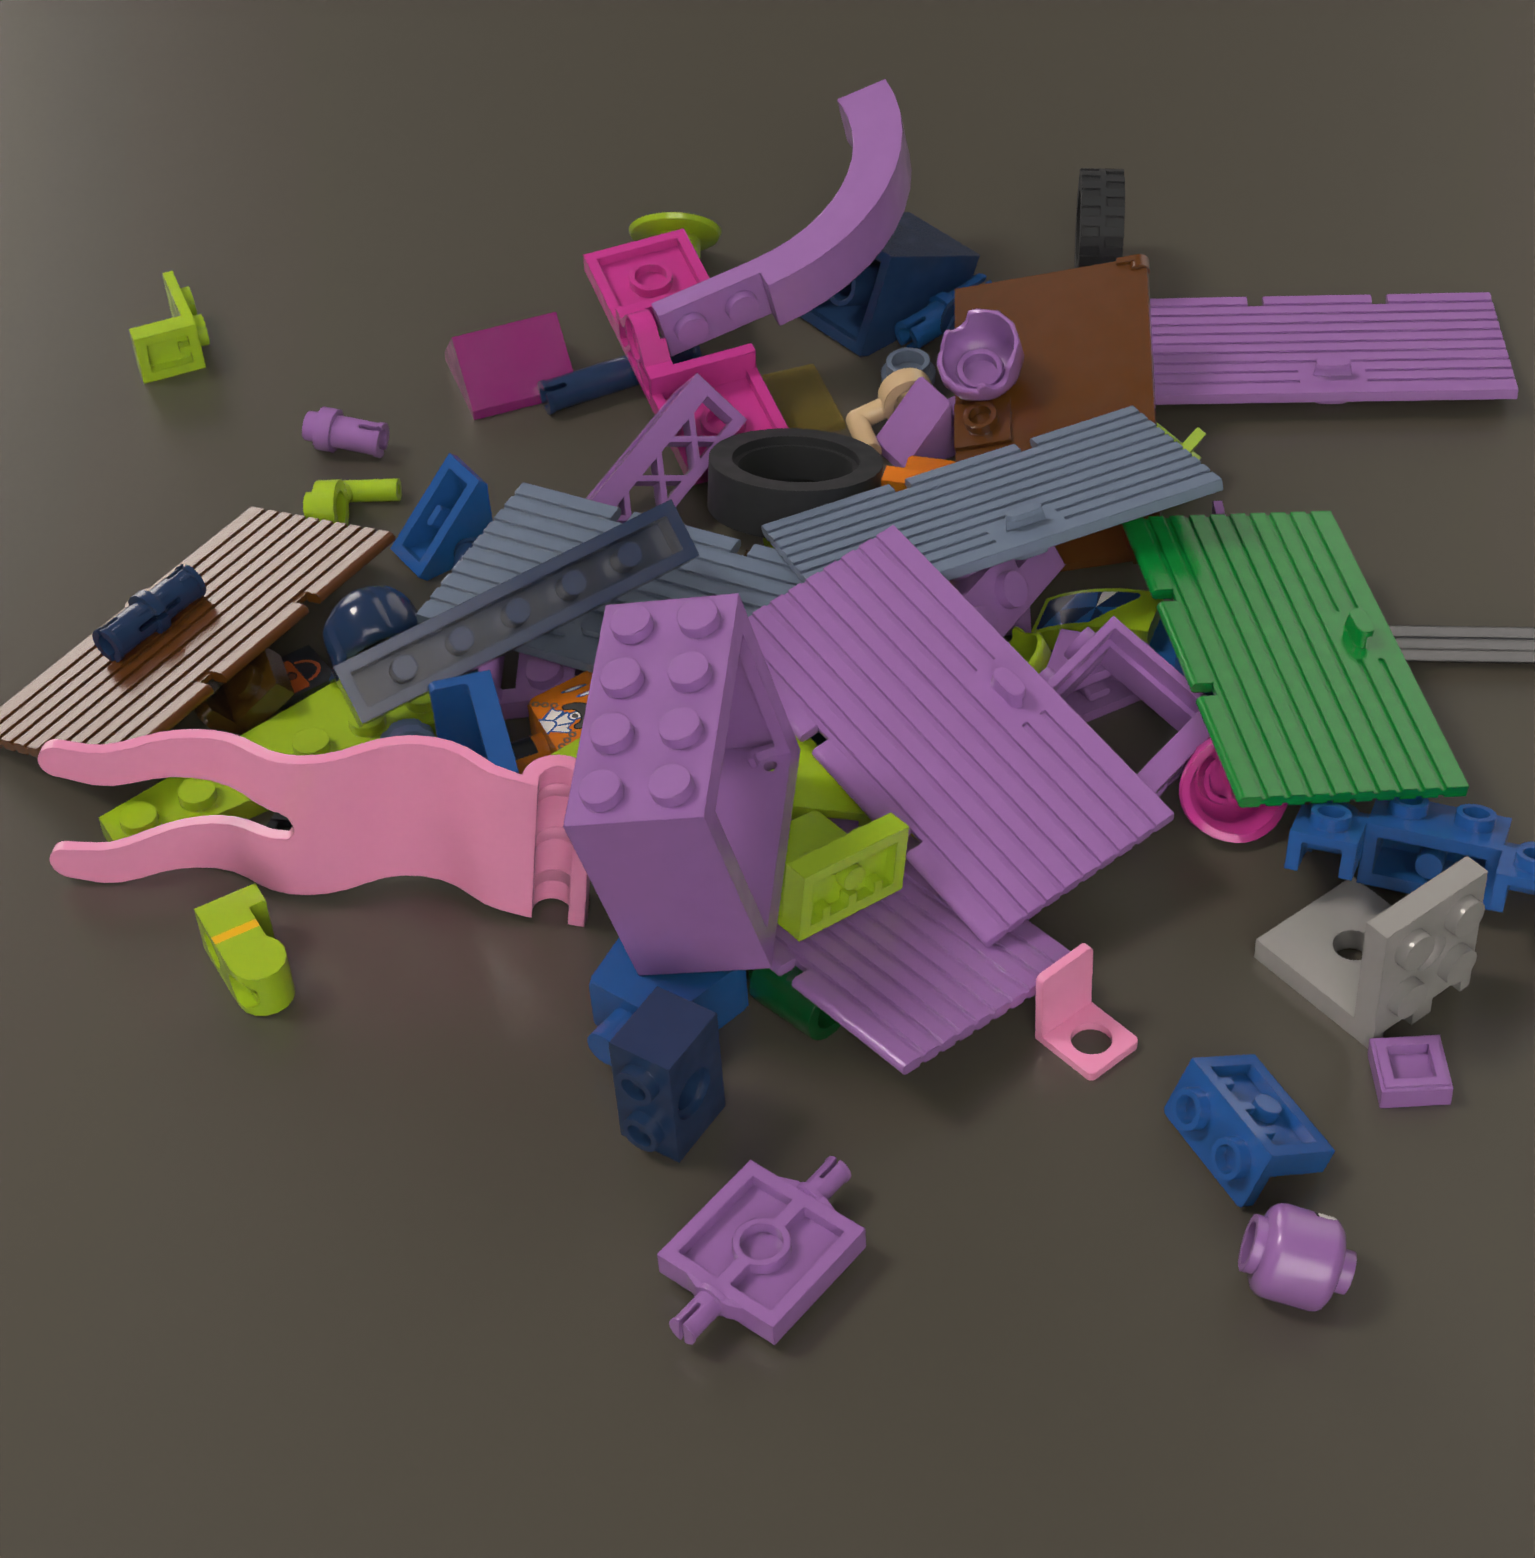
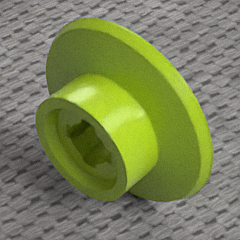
[628,212,722,260]

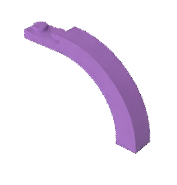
[651,79,912,357]

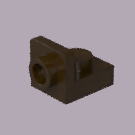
[194,648,295,736]

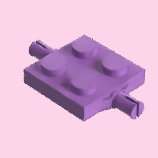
[657,1156,866,1345]

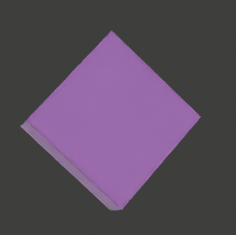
[1367,1035,1453,1108]

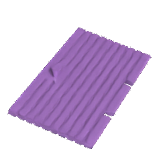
[1150,292,1518,405]
[748,525,1174,947]
[769,817,1070,1075]

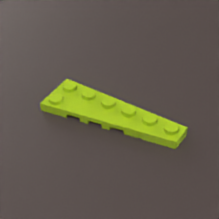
[98,681,437,842]

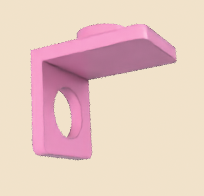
[1035,943,1138,1081]

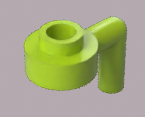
[303,478,402,526]

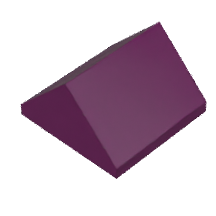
[445,312,573,420]

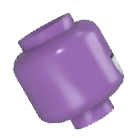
[1238,1203,1357,1311]

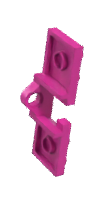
[583,228,788,485]

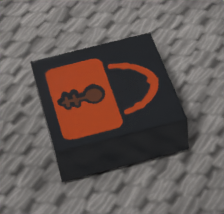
[280,645,333,711]

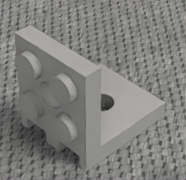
[1254,856,1488,1049]

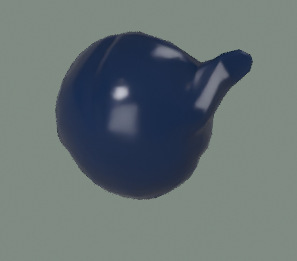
[322,586,420,683]

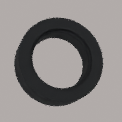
[707,428,883,538]

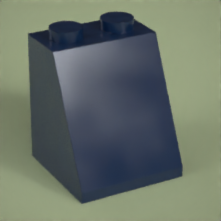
[799,212,980,357]

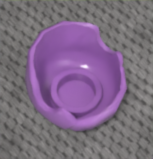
[936,308,1024,401]

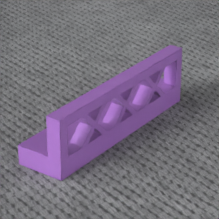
[585,373,747,523]

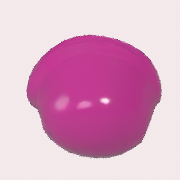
[1179,738,1288,843]

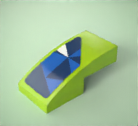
[1031,588,1164,650]

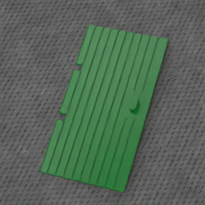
[1122,511,1469,808]

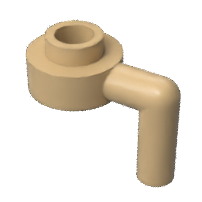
[846,368,932,455]

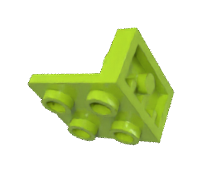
[777,810,909,942]

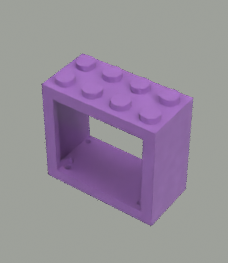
[563,593,800,975]

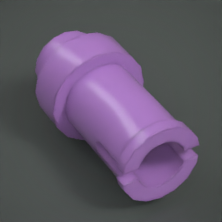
[302,406,389,458]

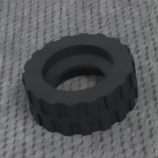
[1074,168,1125,268]

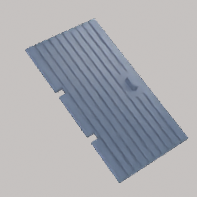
[761,405,1223,583]
[416,482,803,673]

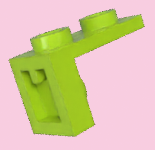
[129,271,210,384]

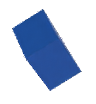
[390,453,493,581]

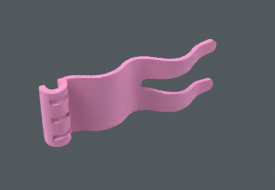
[38,729,590,927]

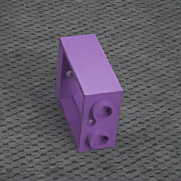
[1039,616,1210,797]

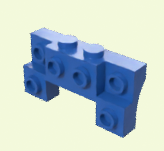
[1284,796,1535,913]

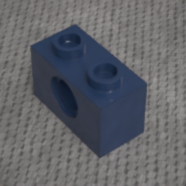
[609,986,726,1163]

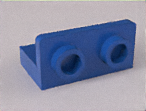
[1164,1054,1335,1207]

